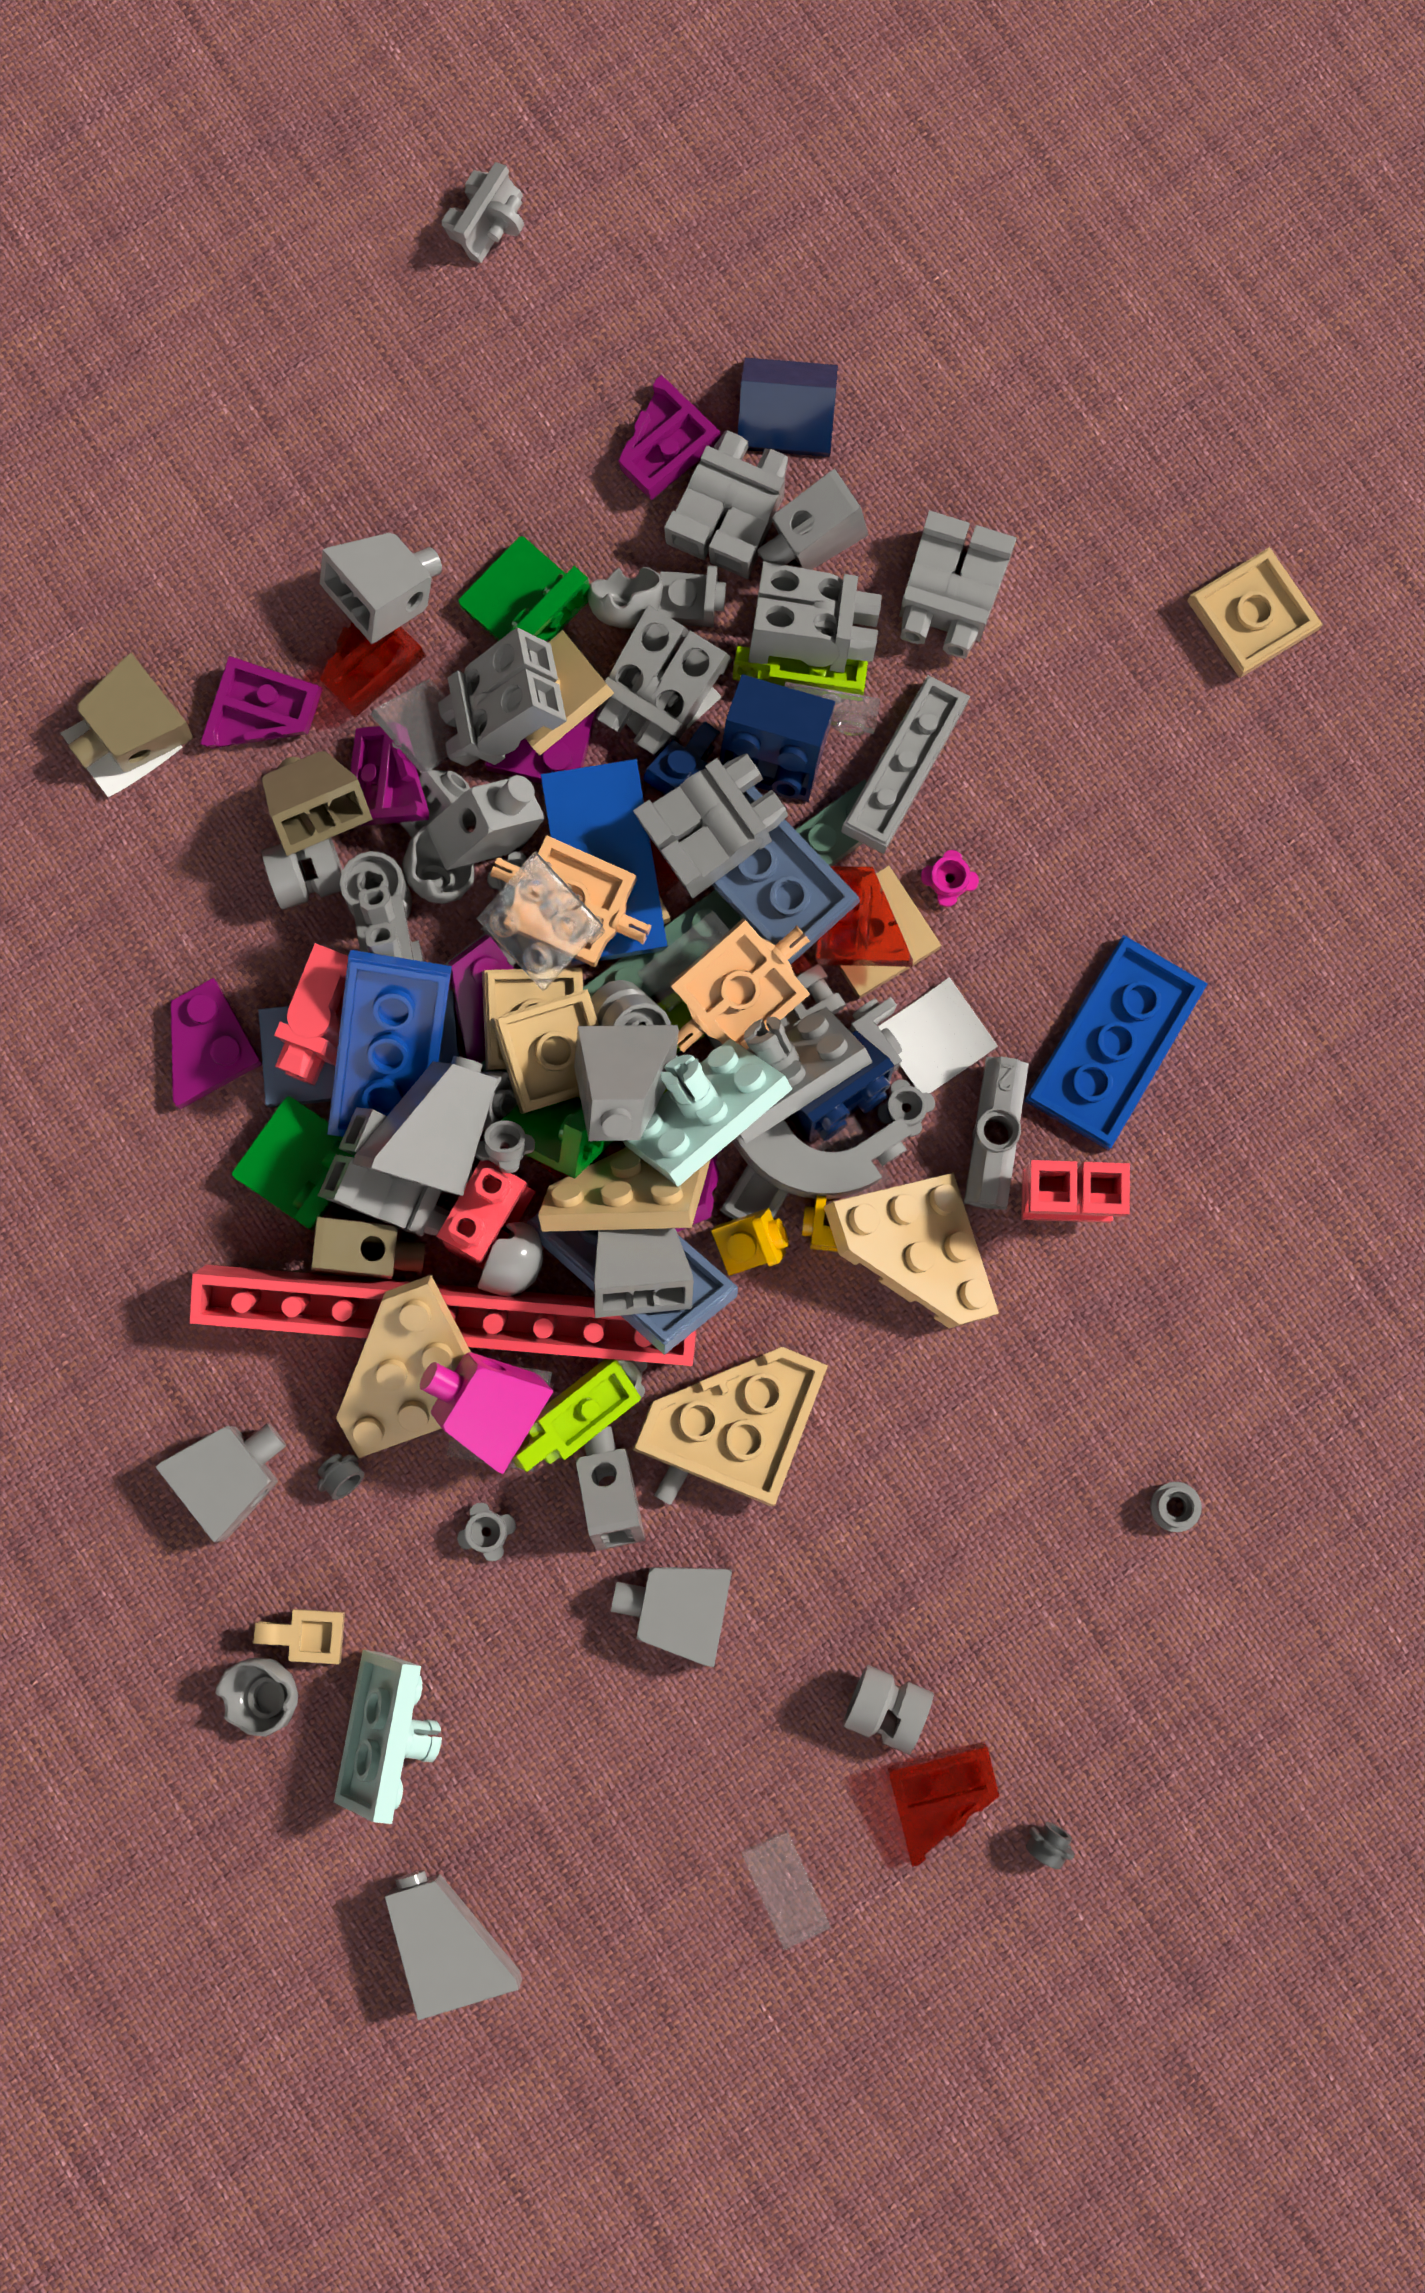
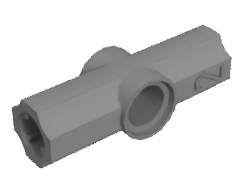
[964,1056,1029,1210]

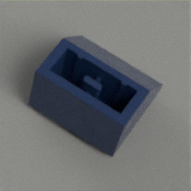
[719,674,836,802]
[789,1030,895,1143]

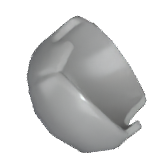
[587,567,663,629]
[402,826,475,904]
[478,1222,543,1297]
[215,1658,298,1737]

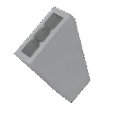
[574,1025,679,1141]
[353,1056,497,1196]
[385,1870,522,2020]

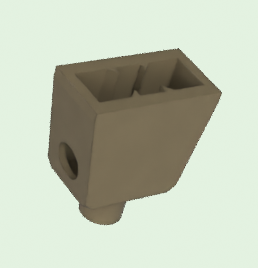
[67,653,193,772]
[262,751,373,856]
[311,1217,425,1280]

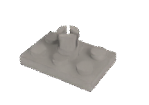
[739,1007,872,1144]

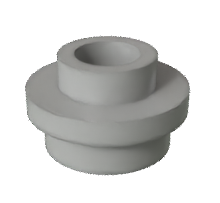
[1150,1482,1202,1532]

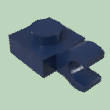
[643,721,721,795]

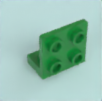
[458,536,590,642]
[232,1096,355,1231]
[501,1097,613,1179]

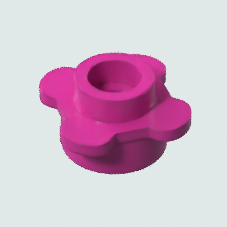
[921,850,979,907]

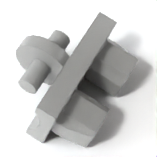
[442,162,524,263]

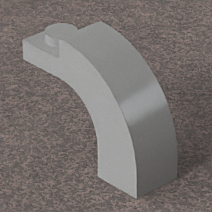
[732,1117,912,1199]

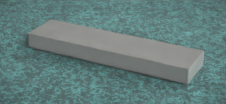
[841,675,970,854]

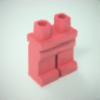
[274,943,348,1086]
[436,1160,538,1271]
[1021,1160,1130,1223]

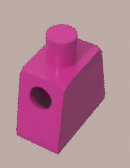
[420,1352,553,1474]

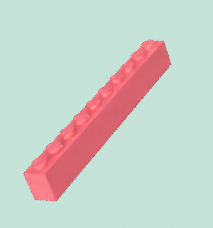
[189,1265,696,1366]

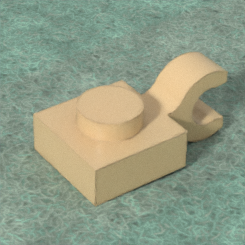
[254,1609,345,1664]

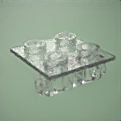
[477,852,605,991]

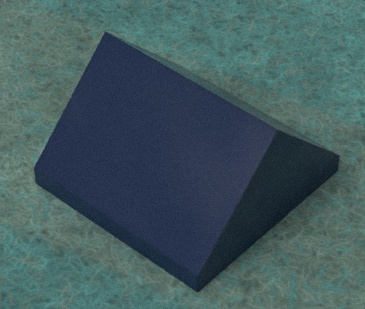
[738,357,838,457]

